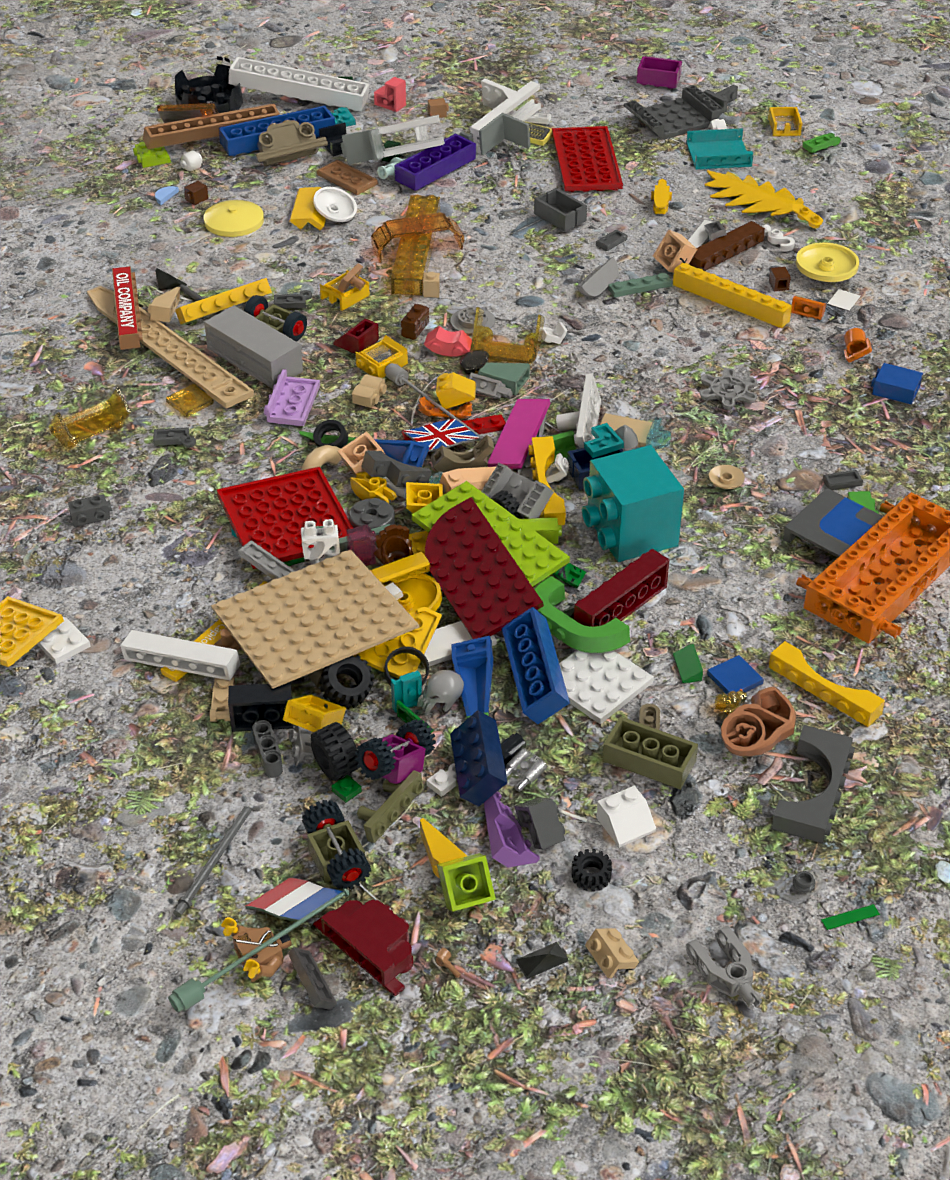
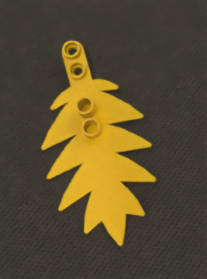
[705,170,823,228]

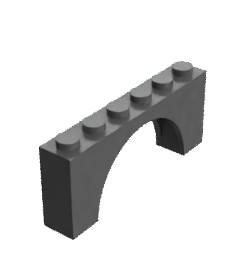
[772,725,855,843]

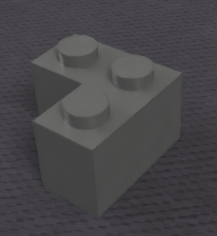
[514,797,566,849]

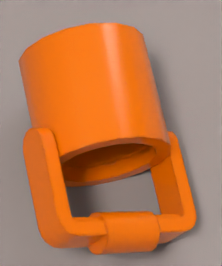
[844,328,872,363]

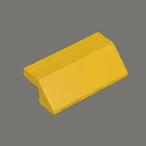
[289,187,326,230]
[370,552,430,587]

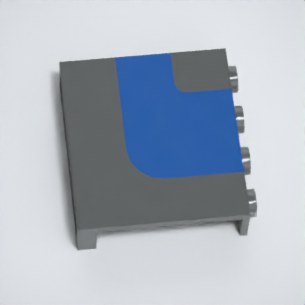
[783,488,883,557]

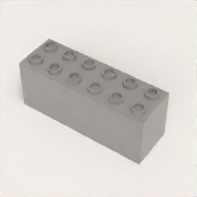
[204,305,303,389]

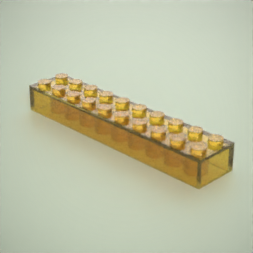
[391,195,440,296]

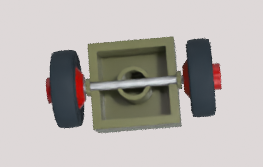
[244,295,307,341]

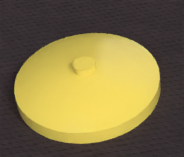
[204,200,264,237]
[796,242,859,282]

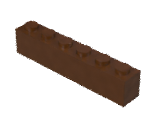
[689,221,765,271]

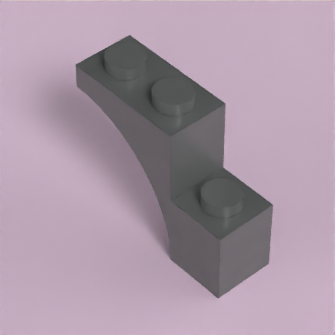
[362,451,432,487]

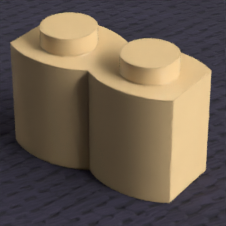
[352,374,387,408]

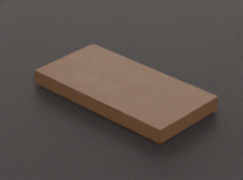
[317,159,378,195]

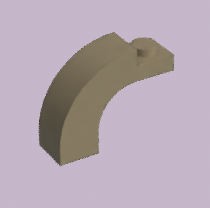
[431,435,494,473]

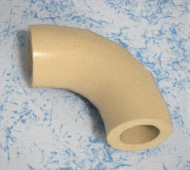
[301,445,342,470]

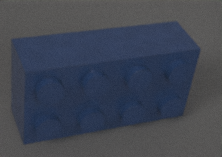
[450,710,508,807]

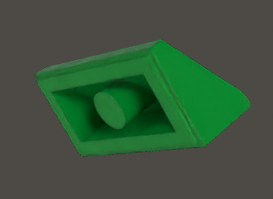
[673,644,703,683]
[396,700,434,733]

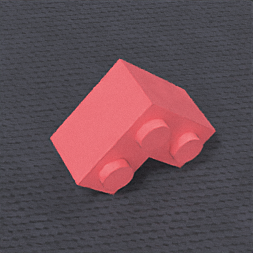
[374,77,406,112]

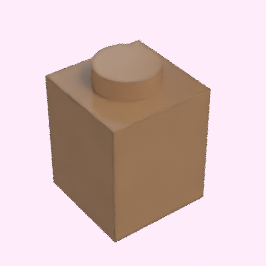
[428,98,449,118]

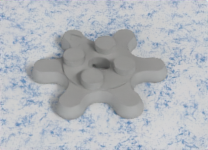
[700,368,757,410]

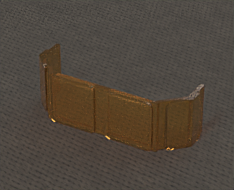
[371,212,464,263]

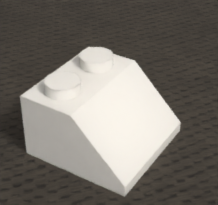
[596,785,656,848]

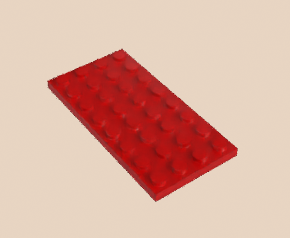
[552,126,623,192]

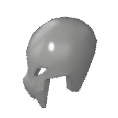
[417,670,464,716]

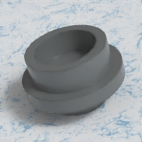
[793,871,816,893]

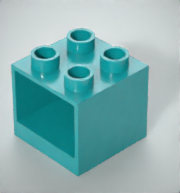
[582,445,684,562]

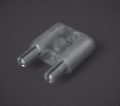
[505,748,548,792]

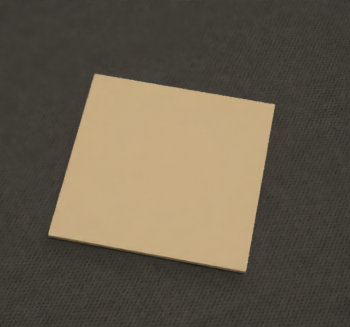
[211,550,419,689]

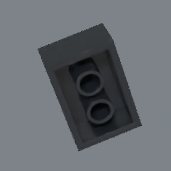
[228,682,294,732]

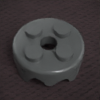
[349,498,395,533]

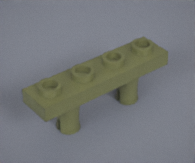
[357,770,424,843]

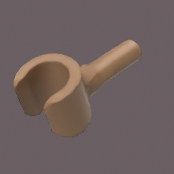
[435,948,461,978]

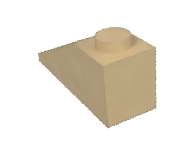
[148,287,180,323]

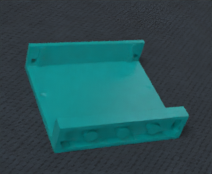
[686,128,753,170]

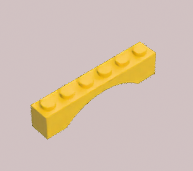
[175,278,272,325]
[528,436,566,525]
[768,641,885,727]

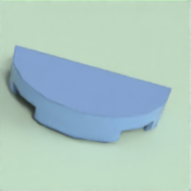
[155,186,179,205]

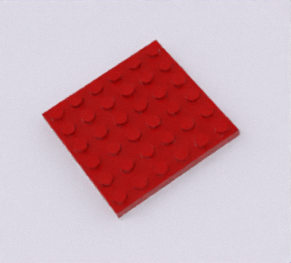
[217,466,356,569]

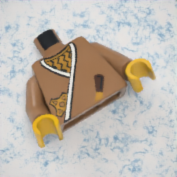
[221,917,292,982]

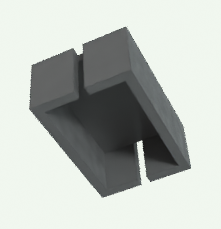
[534,188,587,232]

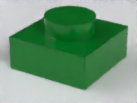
[331,775,362,803]

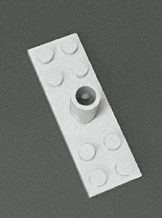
[556,373,601,449]

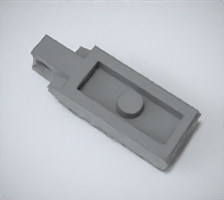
[469,373,513,399]

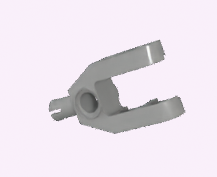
[686,926,762,1009]

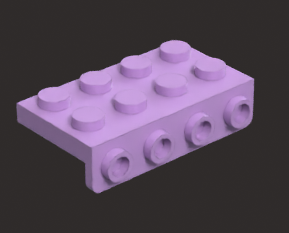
[264,369,320,426]

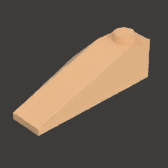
[439,467,496,495]

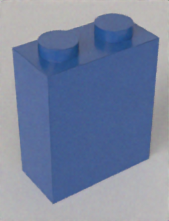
[871,363,923,405]

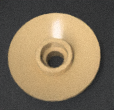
[709,465,745,489]

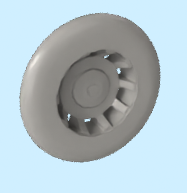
[450,306,495,334]

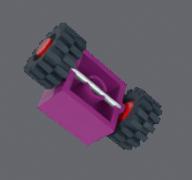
[355,719,436,784]

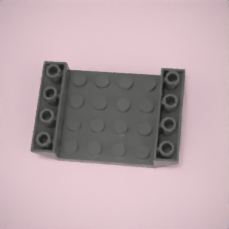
[623,85,724,140]

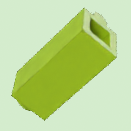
[519,518,562,544]

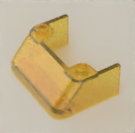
[471,307,545,364]
[48,388,132,448]

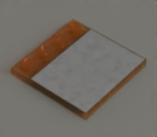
[157,103,218,123]

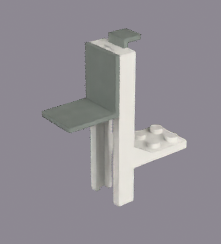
[460,78,541,155]
[340,115,445,165]

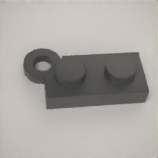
[274,290,312,309]

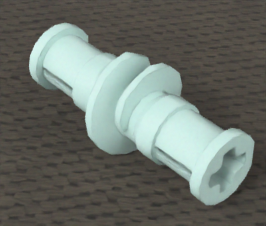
[377,155,412,179]

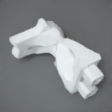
[301,519,340,565]

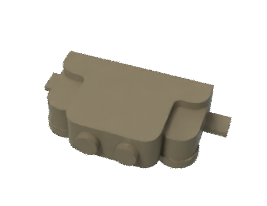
[255,120,328,167]

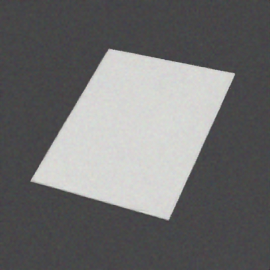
[827,289,860,311]

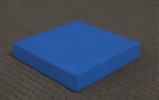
[707,655,764,699]

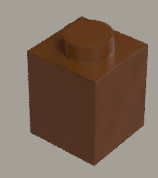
[184,181,209,205]
[769,267,791,292]

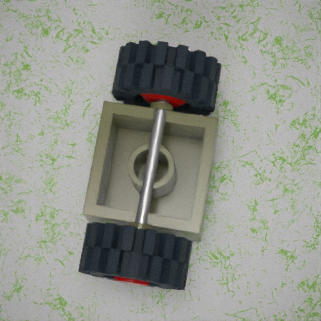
[302,800,371,889]

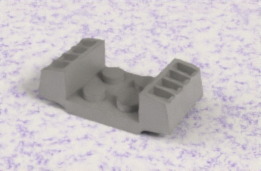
[481,463,554,519]

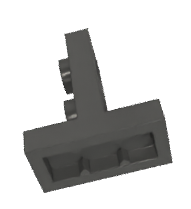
[704,85,738,113]

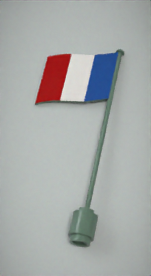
[168,878,349,1013]

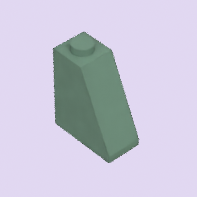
[478,363,530,396]

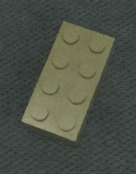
[602,717,698,790]

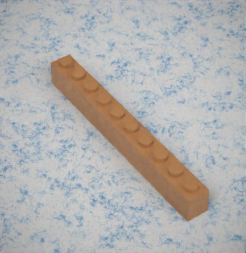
[142,104,280,149]

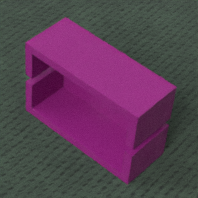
[636,56,682,89]

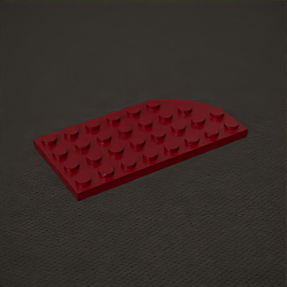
[425,497,544,639]

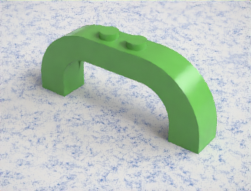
[535,576,630,653]

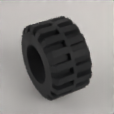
[319,655,374,709]
[310,722,359,781]

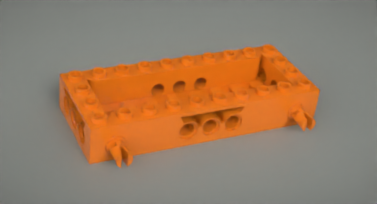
[796,492,950,644]

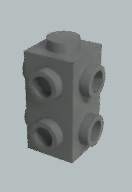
[68,494,112,527]

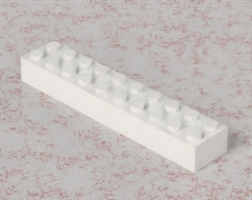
[229,57,369,111]

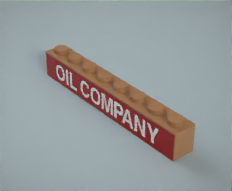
[112,266,143,350]

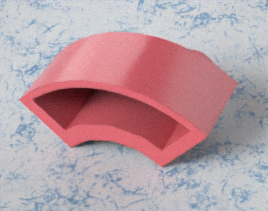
[424,326,473,357]

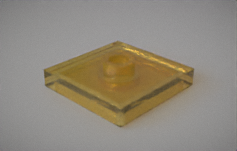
[166,384,214,417]

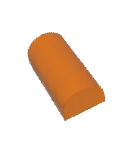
[791,296,826,320]

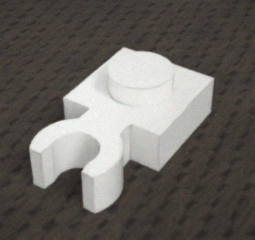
[426,763,457,797]

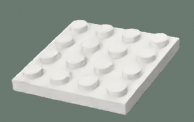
[559,650,654,724]

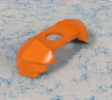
[418,397,472,420]

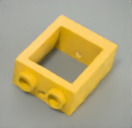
[283,694,346,732]

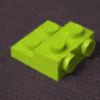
[133,142,171,168]

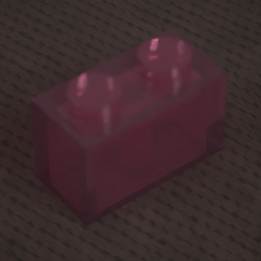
[346,524,377,566]

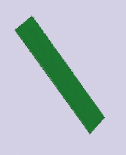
[821,904,880,930]

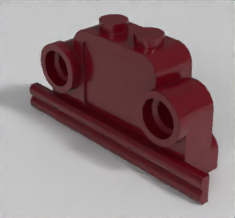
[313,899,414,996]

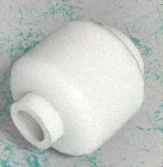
[180,151,202,171]

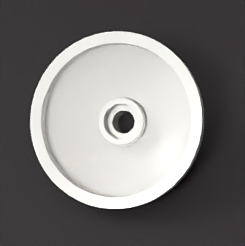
[313,187,357,222]

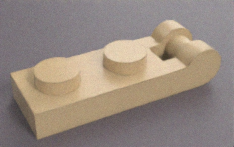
[210,677,235,722]

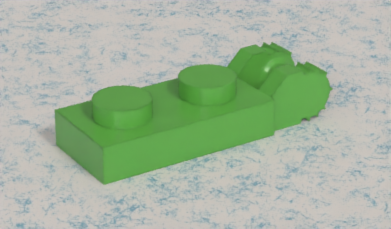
[802,133,841,153]

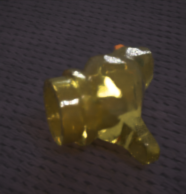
[714,689,747,715]

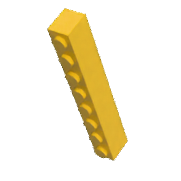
[673,262,792,329]

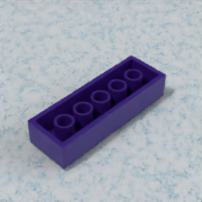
[394,133,476,191]

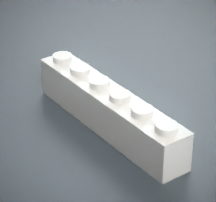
[120,630,241,681]

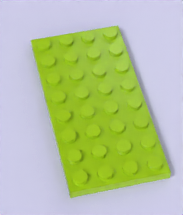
[412,481,570,587]

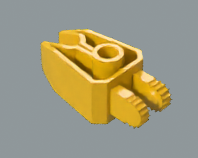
[651,179,672,215]
[350,472,397,503]

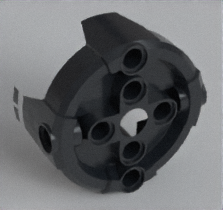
[175,56,243,116]

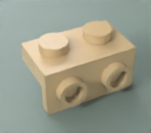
[585,928,639,978]

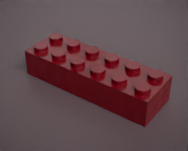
[574,549,670,627]

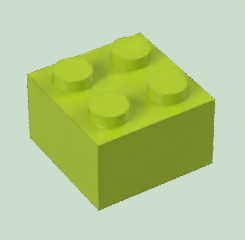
[437,853,496,911]

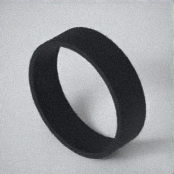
[384,647,429,686]

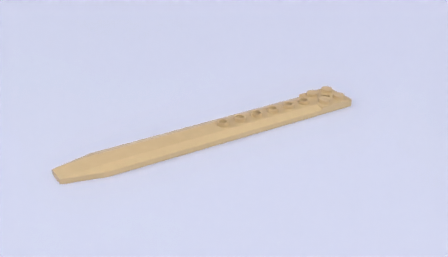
[87,286,254,409]

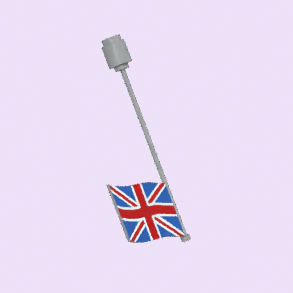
[385,363,484,452]

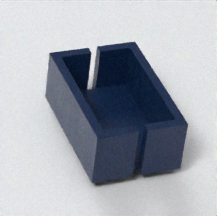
[567,448,623,490]

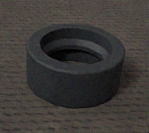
[313,420,348,448]

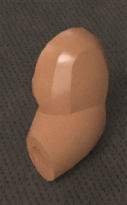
[721,687,796,756]

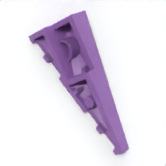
[484,792,540,867]

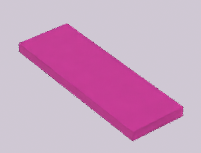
[487,399,551,469]

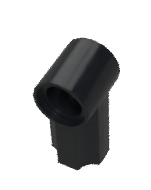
[501,733,526,769]

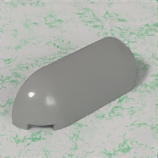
[577,257,618,297]

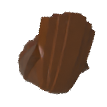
[374,524,413,565]

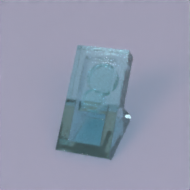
[646,417,671,450]

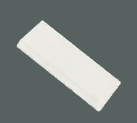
[421,621,497,668]

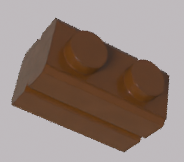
[401,304,429,340]

